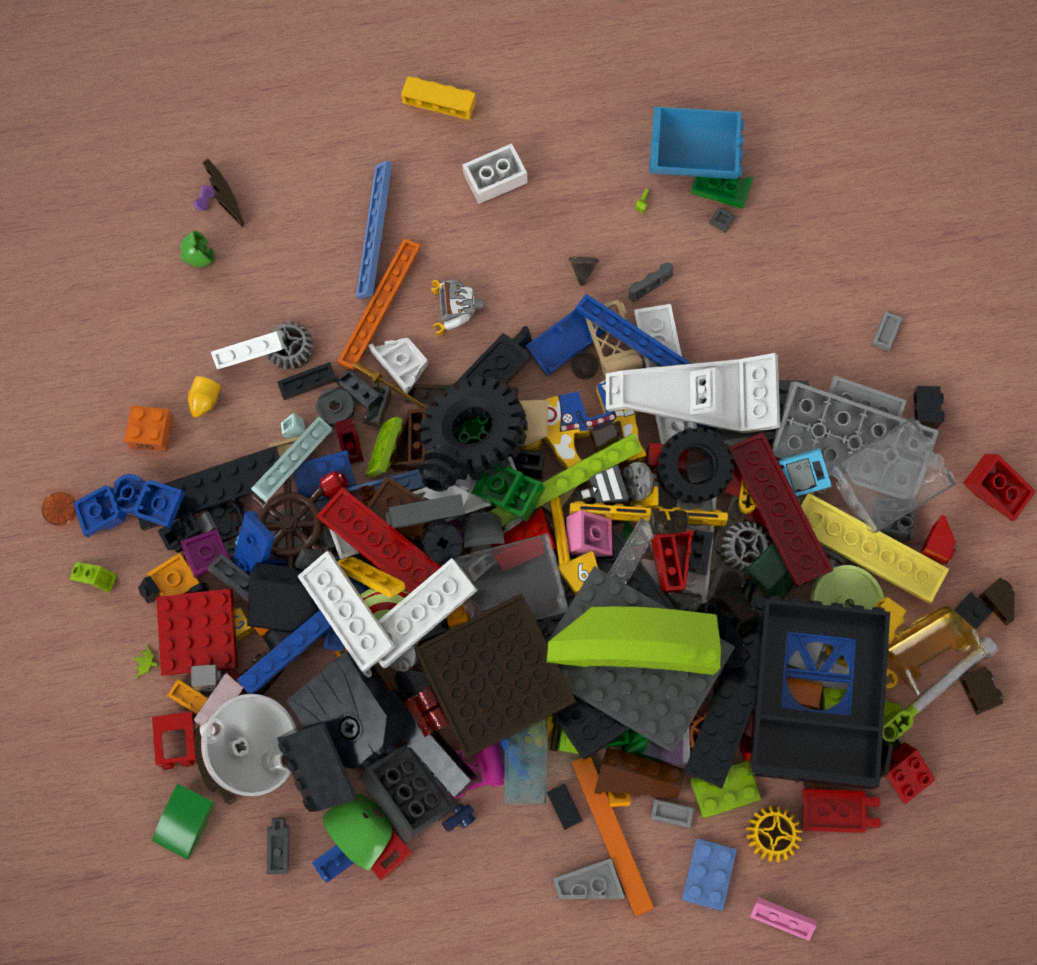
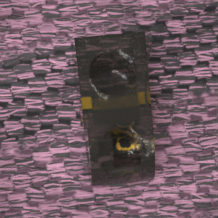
[649,508,689,534]

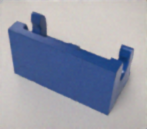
[312,845,354,883]

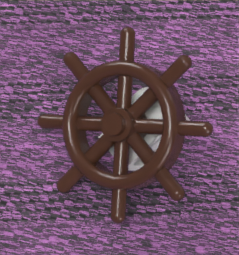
[238,477,326,568]

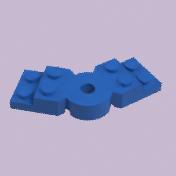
[73,474,185,537]

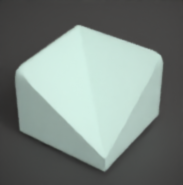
[281,413,305,439]

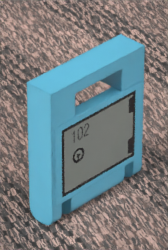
[778,448,831,497]

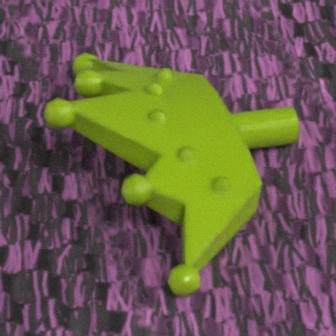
[132,644,158,678]

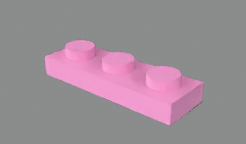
[750,897,817,941]

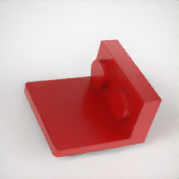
[885,742,935,804]

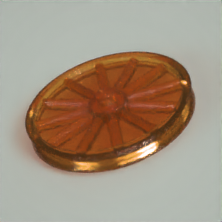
[42,492,76,526]

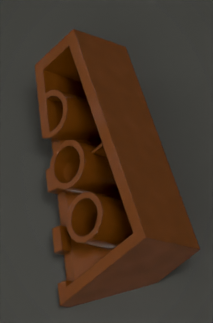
[594,747,685,799]

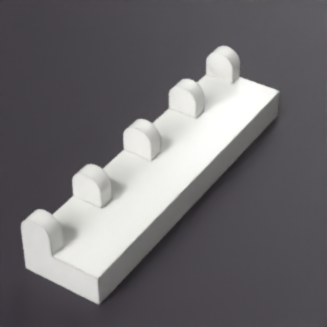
[211,330,285,370]

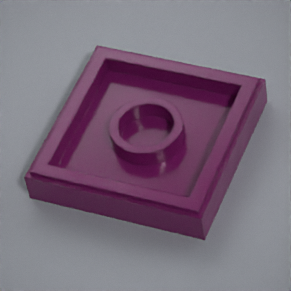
[180,529,231,578]

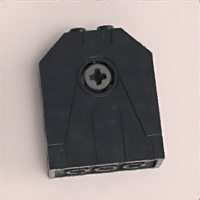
[286,652,404,769]

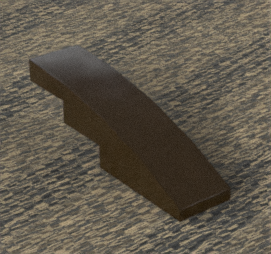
[203,159,245,227]

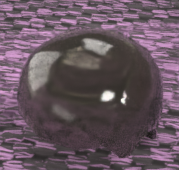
[570,351,599,380]

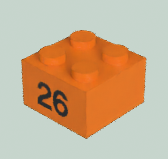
[124,405,173,452]

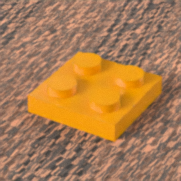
[147,553,200,596]

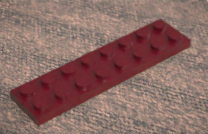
[728,432,833,588]

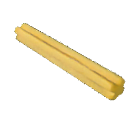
[550,497,570,565]

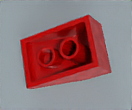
[963,454,1036,521]

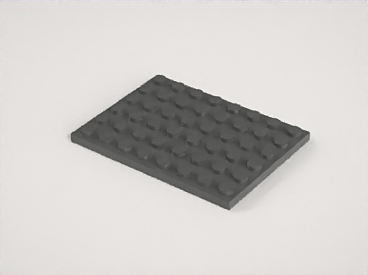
[547,566,735,754]

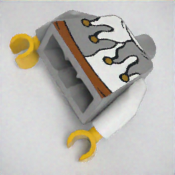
[431,279,483,336]

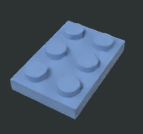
[682,839,737,911]

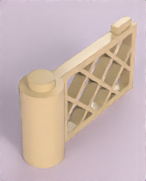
[585,299,645,379]

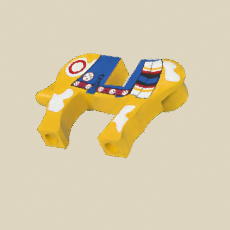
[521,379,647,469]

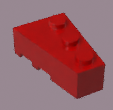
[491,508,557,571]
[651,530,694,597]

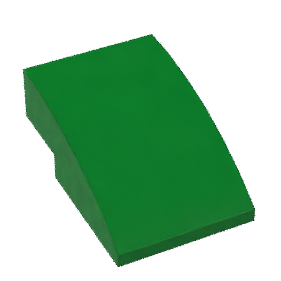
[471,464,545,522]
[152,783,216,859]

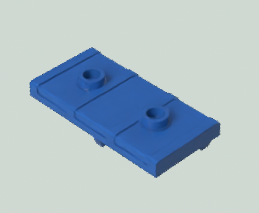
[525,310,606,376]
[232,510,275,576]

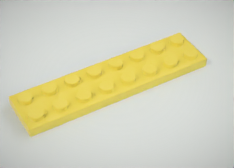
[801,493,949,604]

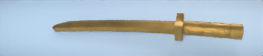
[353,362,427,408]

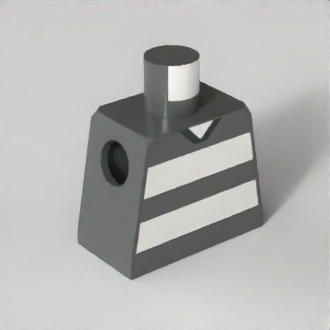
[580,465,629,506]

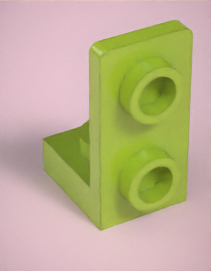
[69,562,117,593]

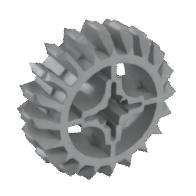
[266,320,314,370]
[719,521,772,574]

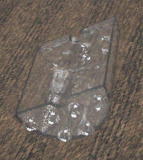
[832,417,956,533]
[455,533,569,620]

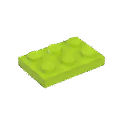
[365,417,403,477]
[690,761,761,819]

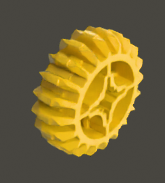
[746,806,802,863]

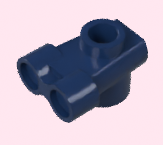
[442,804,476,832]

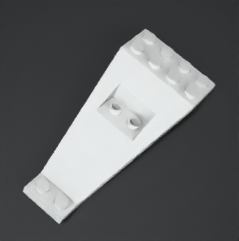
[606,353,780,433]

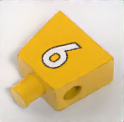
[558,551,598,595]

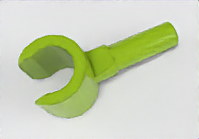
[635,189,649,213]

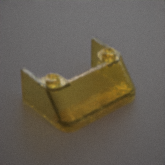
[888,606,986,695]

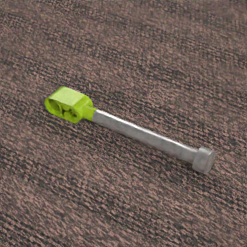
[882,636,998,742]

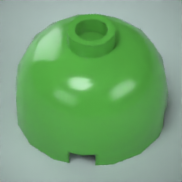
[180,230,215,268]

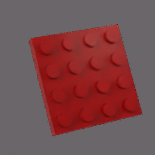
[156,589,238,676]

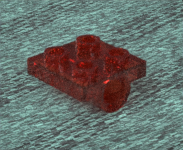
[405,686,449,737]

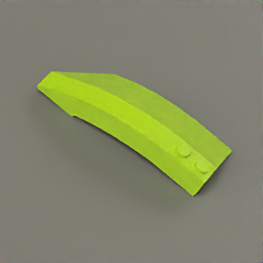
[547,606,721,675]

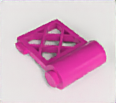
[448,743,507,799]

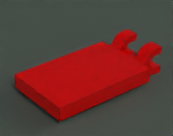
[803,789,881,833]

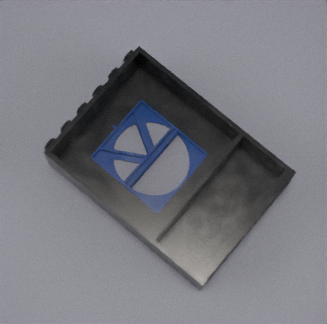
[748,596,890,790]

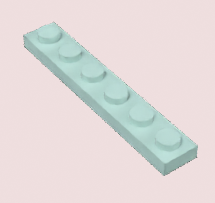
[251,417,332,502]

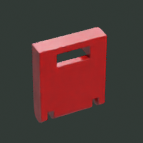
[371,816,413,881]

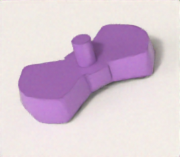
[193,185,215,211]

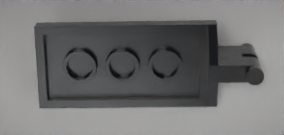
[453,326,533,385]

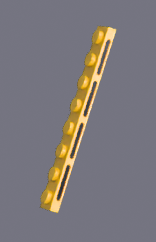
[569,501,728,527]

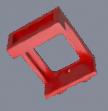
[152,711,197,770]

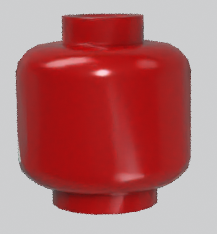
[319,471,349,499]

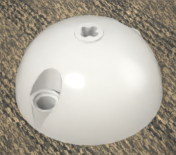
[200,694,296,796]

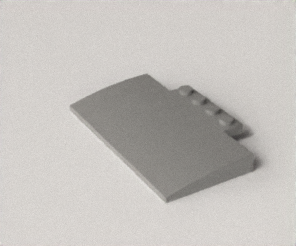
[772,376,939,504]

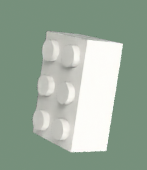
[462,144,528,204]

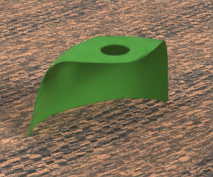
[323,794,392,871]

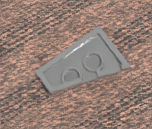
[553,858,625,899]

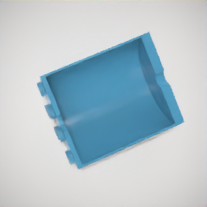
[649,107,744,179]

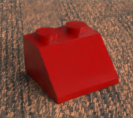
[920,515,956,565]

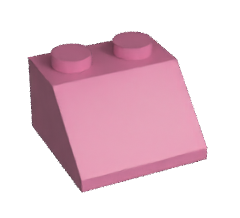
[566,510,612,557]

